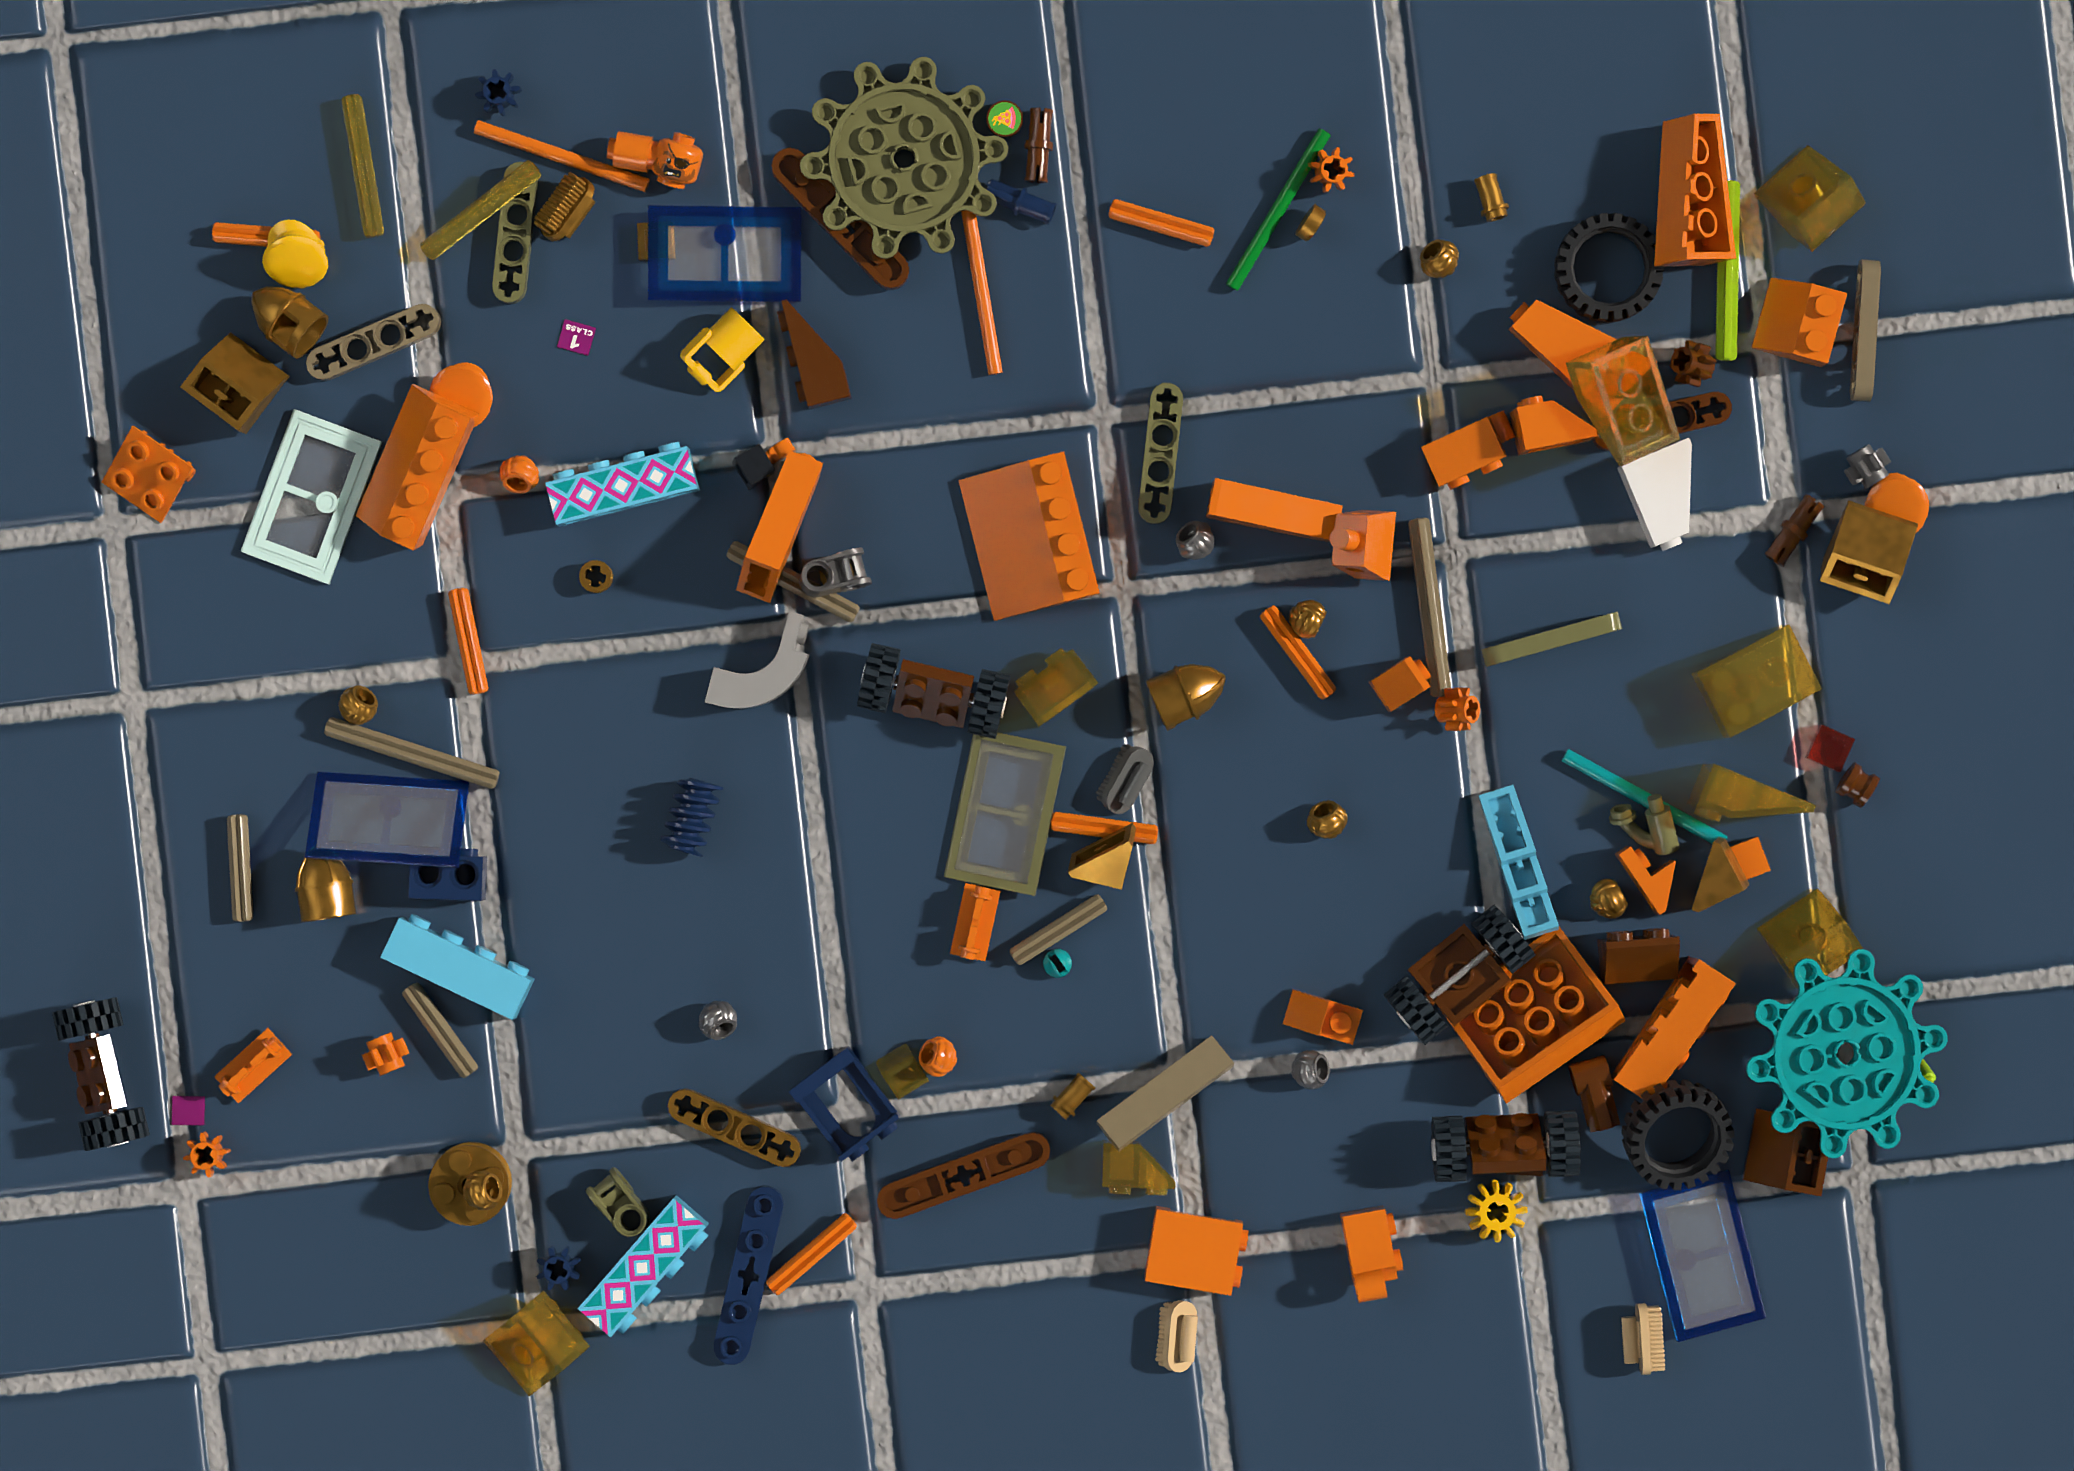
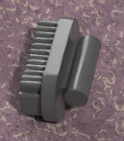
[1096,744,1154,814]

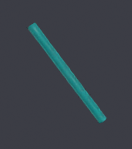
[1561,749,1728,844]

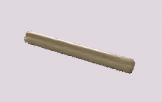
[1408,518,1451,697]
[324,717,500,789]

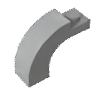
[705,611,809,709]

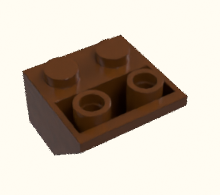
[1597,928,1680,984]
[1742,1108,1828,1196]

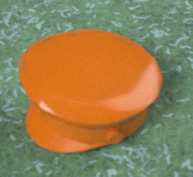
[429,362,493,427]
[1864,473,1929,533]

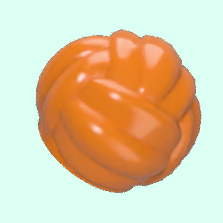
[499,455,539,494]
[919,1036,957,1077]

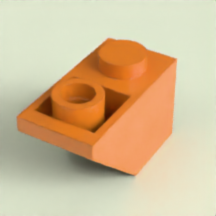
[1369,656,1431,712]

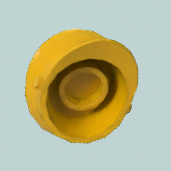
[262,219,328,289]

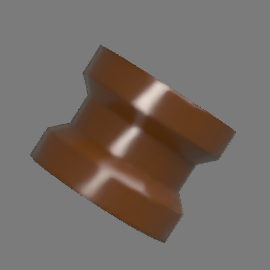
[1835,762,1880,808]

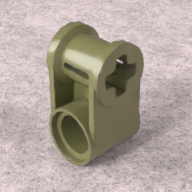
[585,1167,650,1237]

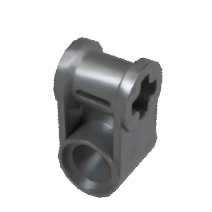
[799,547,872,597]

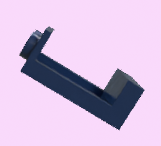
[789,1046,901,1162]

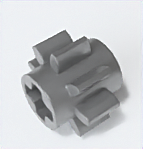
[1844,444,1891,489]

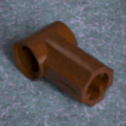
[1568,1055,1621,1132]

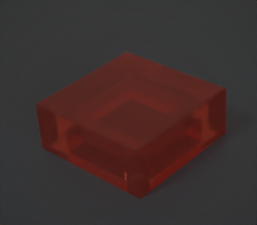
[1805,724,1855,772]

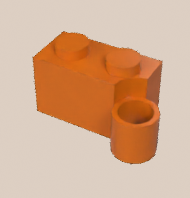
[1421,410,1516,490]
[1340,1205,1404,1303]

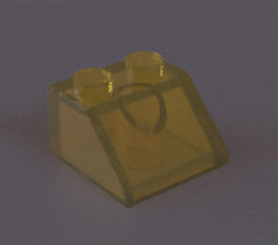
[1754,145,1866,252]
[1014,648,1099,727]
[1757,888,1863,989]
[483,1290,590,1396]

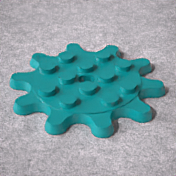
[1746,949,1948,1158]

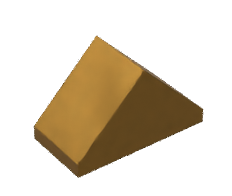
[1068,823,1136,890]
[1692,837,1750,912]

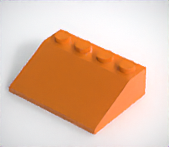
[958,451,1100,621]
[1440,927,1626,1104]

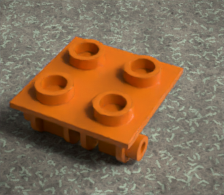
[101,425,196,523]

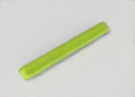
[1715,180,1740,361]

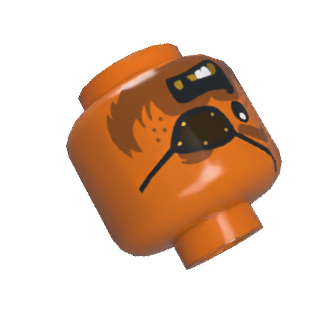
[652,132,703,189]

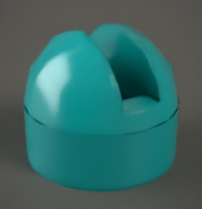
[1043,948,1072,978]

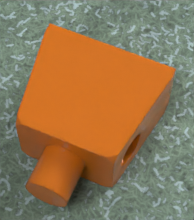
[1330,510,1396,581]

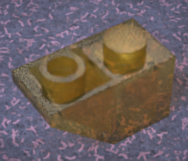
[1102,1140,1176,1195]

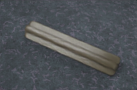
[227,814,253,922]
[1010,894,1107,965]
[402,982,478,1078]

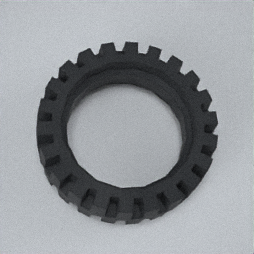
[1554,213,1664,323]
[1621,1080,1735,1190]

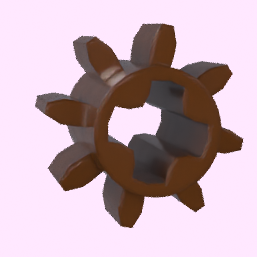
[1670,340,1716,387]

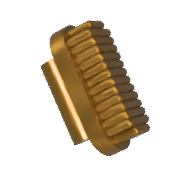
[534,172,596,241]

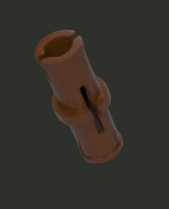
[1024,108,1053,183]
[1764,494,1825,567]

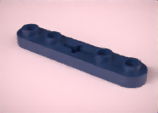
[714,1186,784,1365]

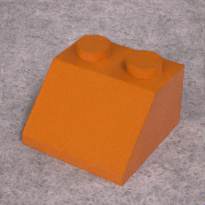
[1751,278,1847,367]
[1510,396,1598,455]

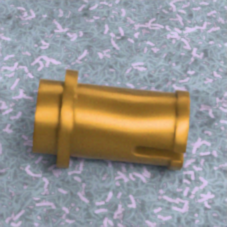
[1474,173,1509,222]
[1050,1072,1095,1120]

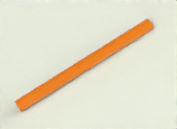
[474,120,650,192]
[961,210,1003,375]

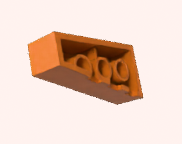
[1654,114,1736,267]
[1611,956,1736,1099]

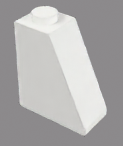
[1617,438,1692,551]

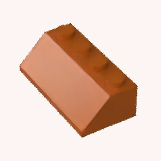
[355,384,479,551]

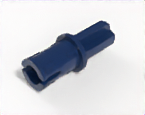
[985,179,1057,225]

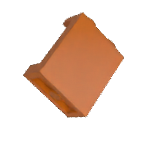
[1144,1206,1249,1296]

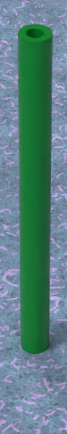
[1226,128,1331,291]

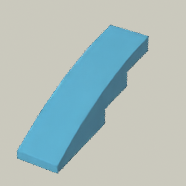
[1479,785,1559,940]

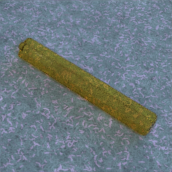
[342,94,384,238]
[420,160,541,260]

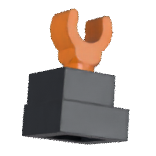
[732,437,796,490]

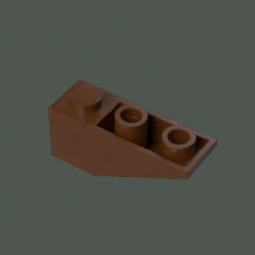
[777,299,852,410]

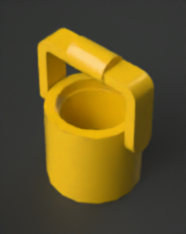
[680,307,765,392]

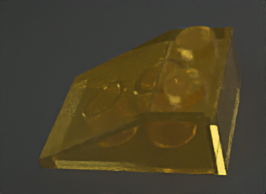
[1566,336,1680,466]
[1691,624,1822,738]
[1687,763,1816,822]

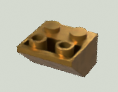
[180,332,290,434]
[1820,500,1918,604]

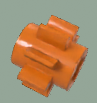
[1308,147,1355,193]
[1435,688,1480,731]
[362,1032,409,1076]
[183,1131,231,1178]

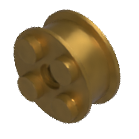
[428,1142,512,1226]

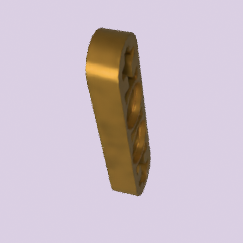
[668,1088,801,1167]

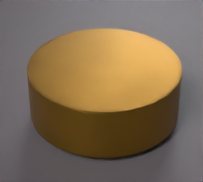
[1295,204,1326,242]

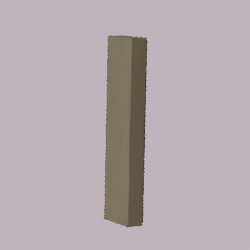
[1096,1035,1234,1152]

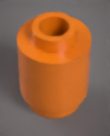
[607,131,659,173]

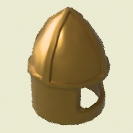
[252,286,329,359]
[1146,664,1226,731]
[295,844,356,922]

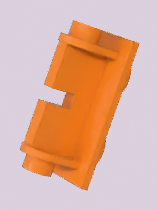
[950,883,1001,962]
[214,1028,293,1103]

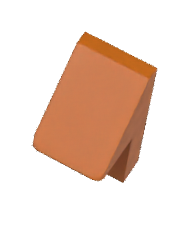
[1615,846,1676,915]
[1282,989,1363,1045]

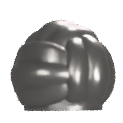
[1176,521,1214,560]
[699,1001,737,1040]
[1291,1050,1330,1090]

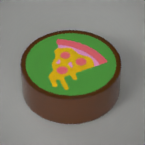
[987,100,1023,138]

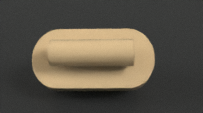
[1155,1300,1198,1373]
[1621,1303,1665,1375]

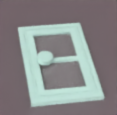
[240,409,382,584]

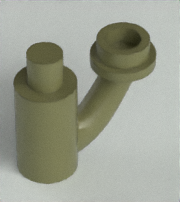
[1609,794,1680,855]

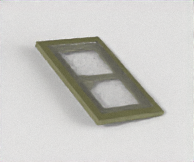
[944,732,1066,896]

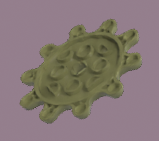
[800,57,1008,259]

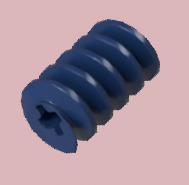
[660,777,723,857]

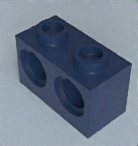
[408,847,487,901]

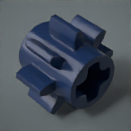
[475,69,522,116]
[536,1246,581,1290]

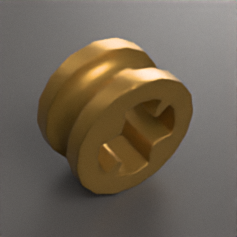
[579,560,613,593]

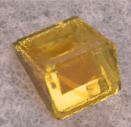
[876,1044,929,1100]

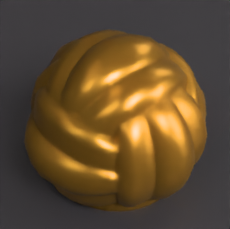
[1420,239,1459,278]
[1289,600,1327,638]
[338,685,378,725]
[1307,800,1348,839]
[1590,879,1628,919]
[463,1170,502,1210]

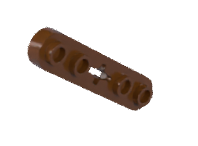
[772,148,909,290]
[877,1132,1050,1219]

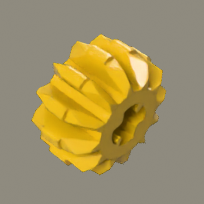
[1465,1179,1528,1242]

